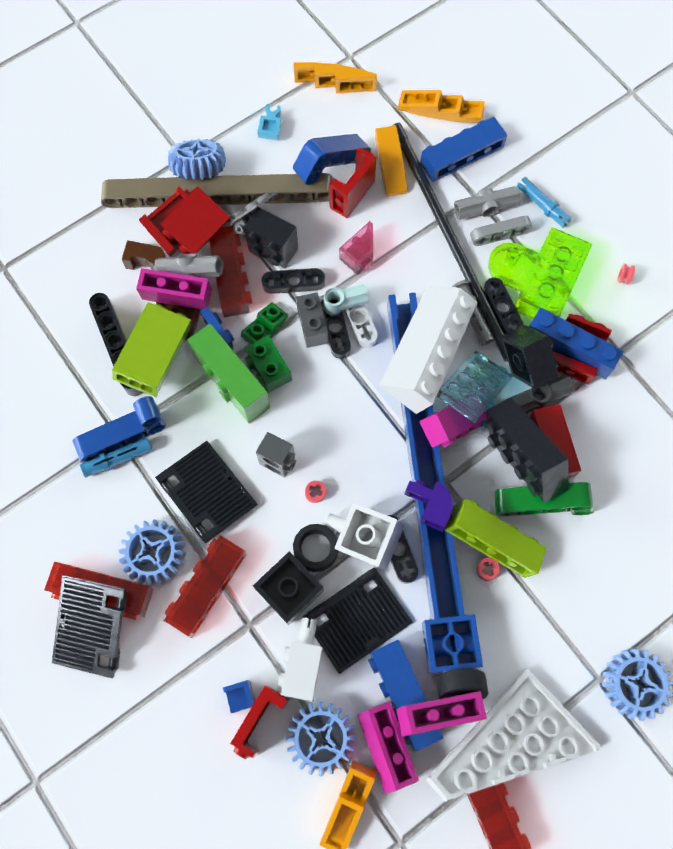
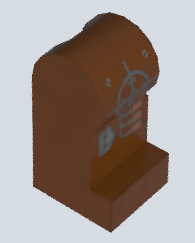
[121,240,166,270]

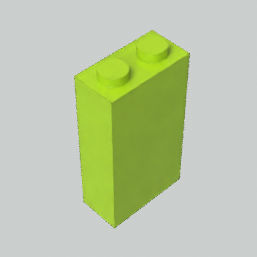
[112,302,191,398]

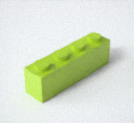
[445,499,547,578]

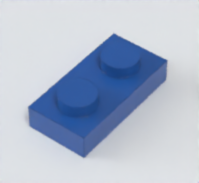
[200,306,234,350]

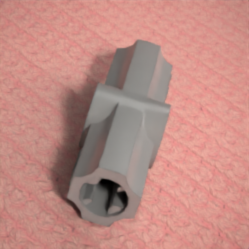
[454,186,521,220]
[154,254,224,277]

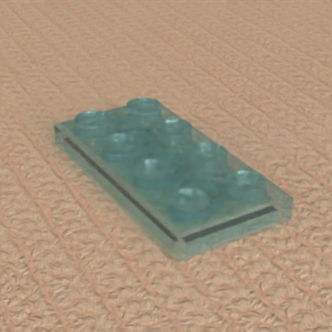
[436,350,514,423]

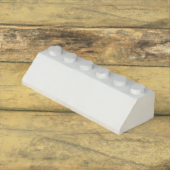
[379,284,477,414]

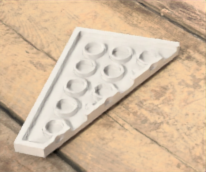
[426,669,601,801]

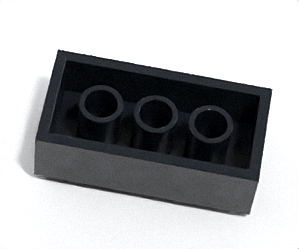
[485,397,569,503]

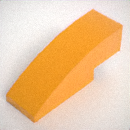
[374,125,407,197]
[319,760,377,849]

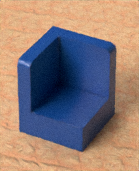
[222,680,255,714]

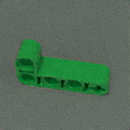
[494,482,594,516]

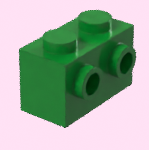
[244,335,292,393]

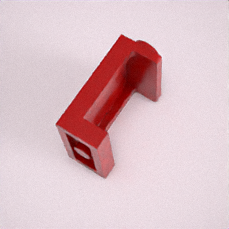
[329,147,377,219]
[138,186,190,257]
[160,186,231,256]
[553,314,612,385]
[230,685,290,760]

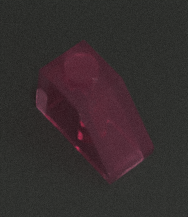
[339,221,373,275]

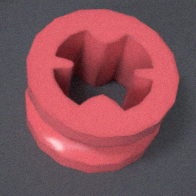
[617,263,635,285]
[305,480,326,503]
[476,558,500,581]

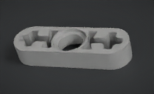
[470,215,533,246]

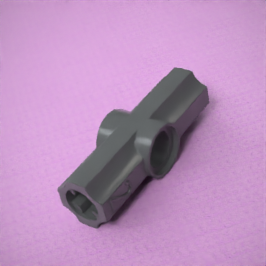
[505,374,575,413]

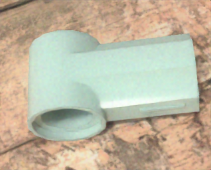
[323,284,369,316]

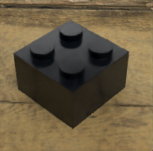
[244,207,298,269]
[501,325,559,389]
[253,551,324,626]

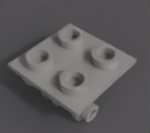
[226,191,278,235]

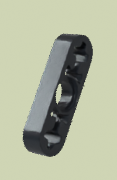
[261,268,325,294]
[483,277,523,334]
[321,298,351,359]
[387,515,418,584]

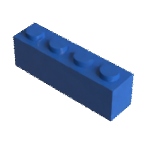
[420,117,507,182]
[529,307,624,380]
[368,639,444,752]

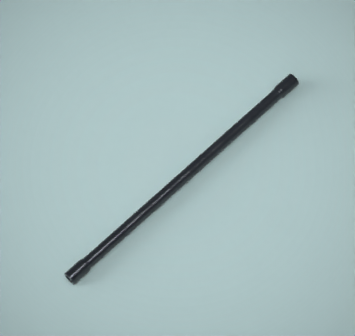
[392,122,508,362]

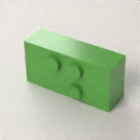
[187,324,271,424]

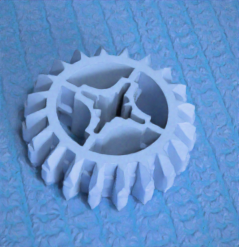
[168,138,226,181]
[119,519,186,586]
[602,648,673,721]
[286,701,356,776]

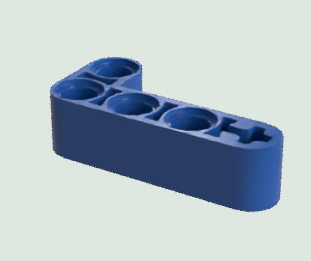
[292,133,371,185]
[72,396,166,463]

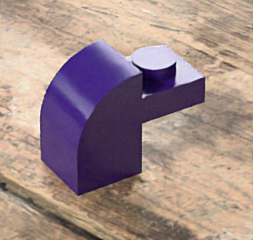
[404,480,453,532]

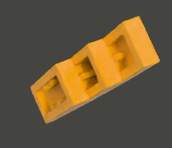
[293,62,377,94]
[398,90,486,123]

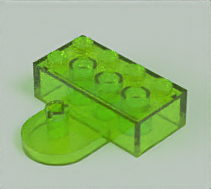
[487,227,593,319]

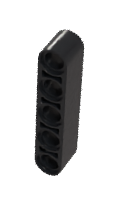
[89,292,143,397]

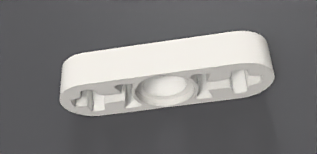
[344,305,378,348]

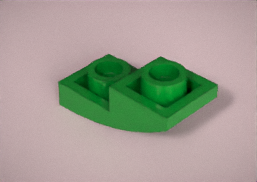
[240,302,288,345]

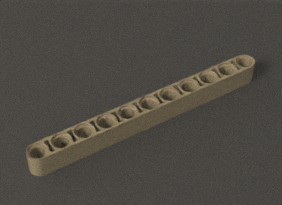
[101,173,333,208]

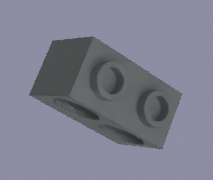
[296,292,328,348]
[255,431,297,477]

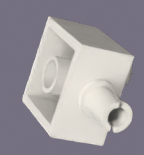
[324,503,405,570]
[277,618,323,701]

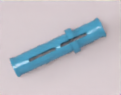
[516,176,572,229]
[80,437,153,478]

